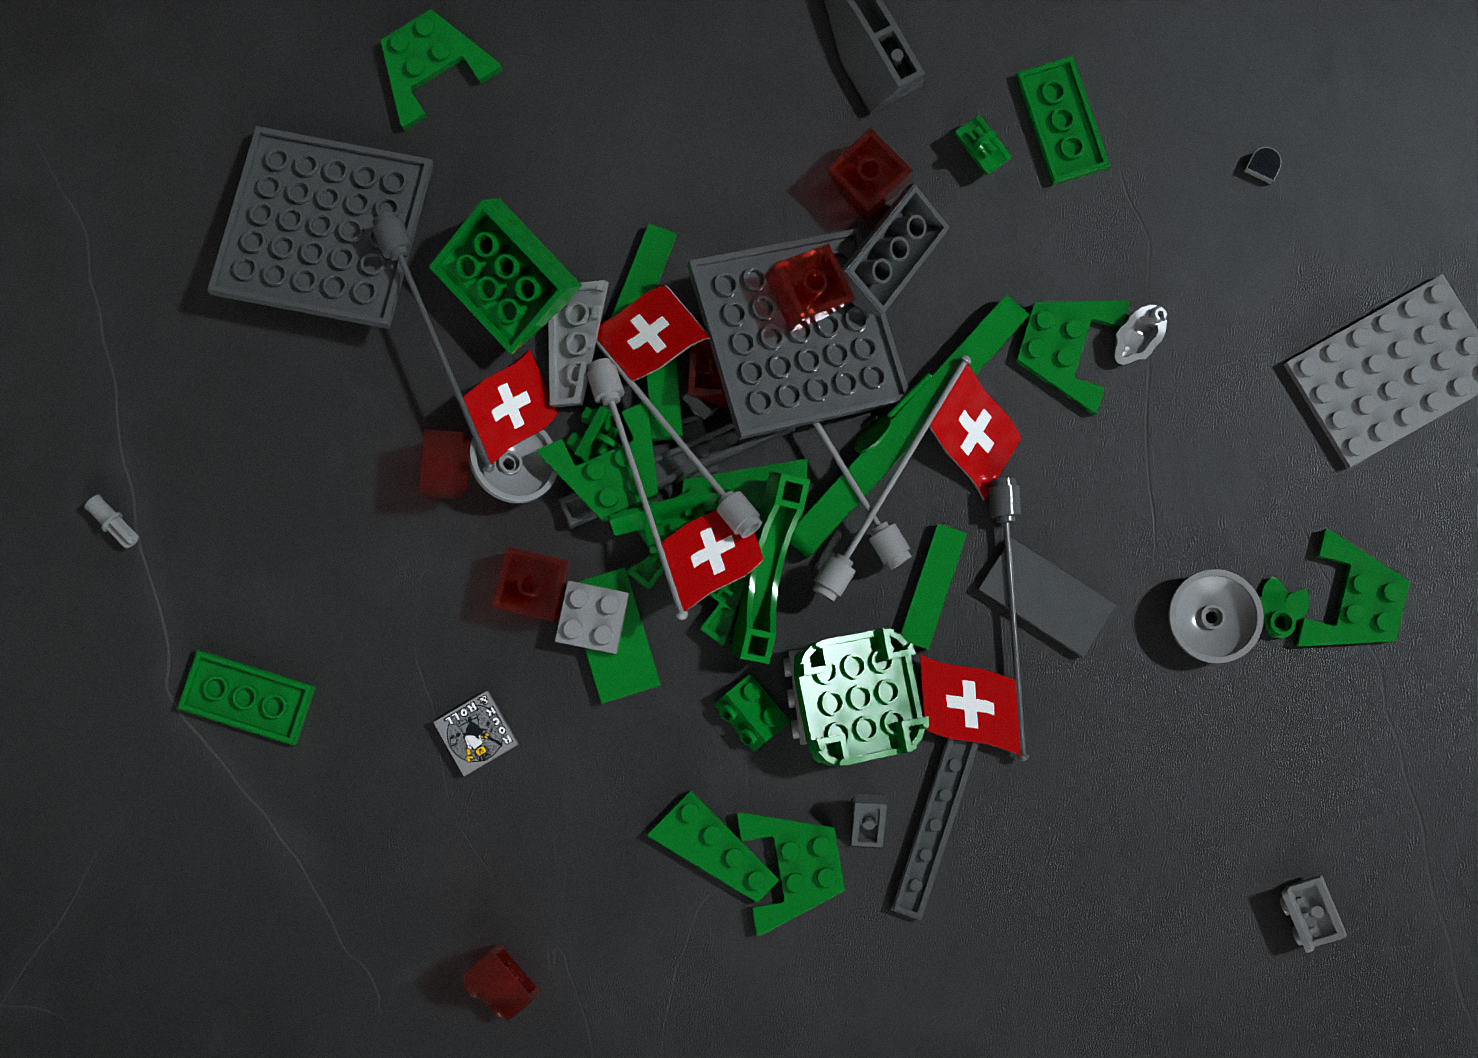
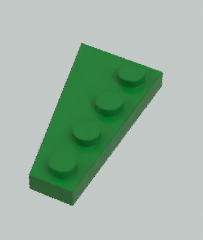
[682,458,808,520]
[647,790,780,903]

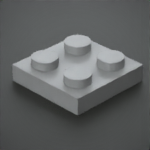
[555,581,629,654]

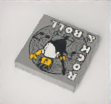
[433,691,519,776]

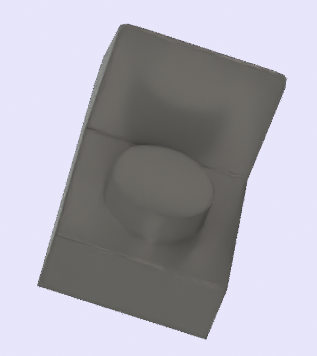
[851,794,887,847]

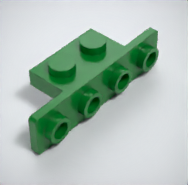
[608,484,731,554]

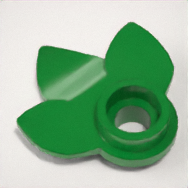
[1259,576,1309,638]

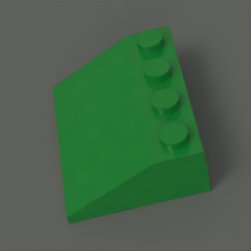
[429,198,582,354]

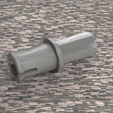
[84,495,139,549]

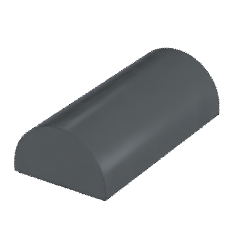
[836,183,950,315]

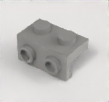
[1280,875,1347,953]

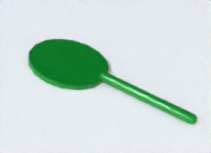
[854,373,932,454]

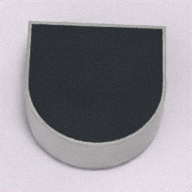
[1244,147,1282,184]

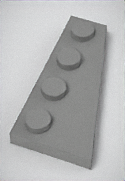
[548,280,609,407]

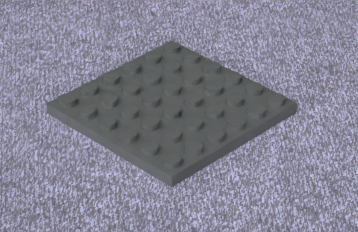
[207,126,433,329]
[687,228,912,440]

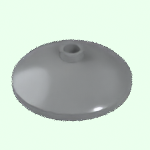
[468,429,557,503]
[1168,569,1264,663]

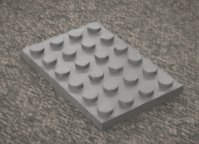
[1283,274,1478,469]

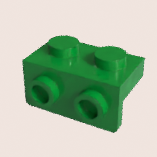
[715,673,790,751]

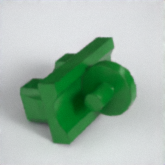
[954,114,1012,176]
[566,406,621,462]

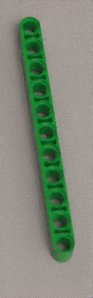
[790,295,1030,559]

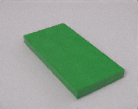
[1015,55,1111,186]
[566,567,661,704]
[177,649,316,746]

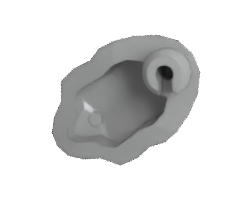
[1113,305,1167,365]

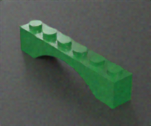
[729,471,810,664]

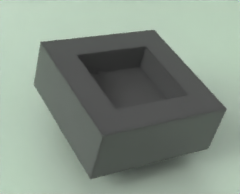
[683,384,724,420]

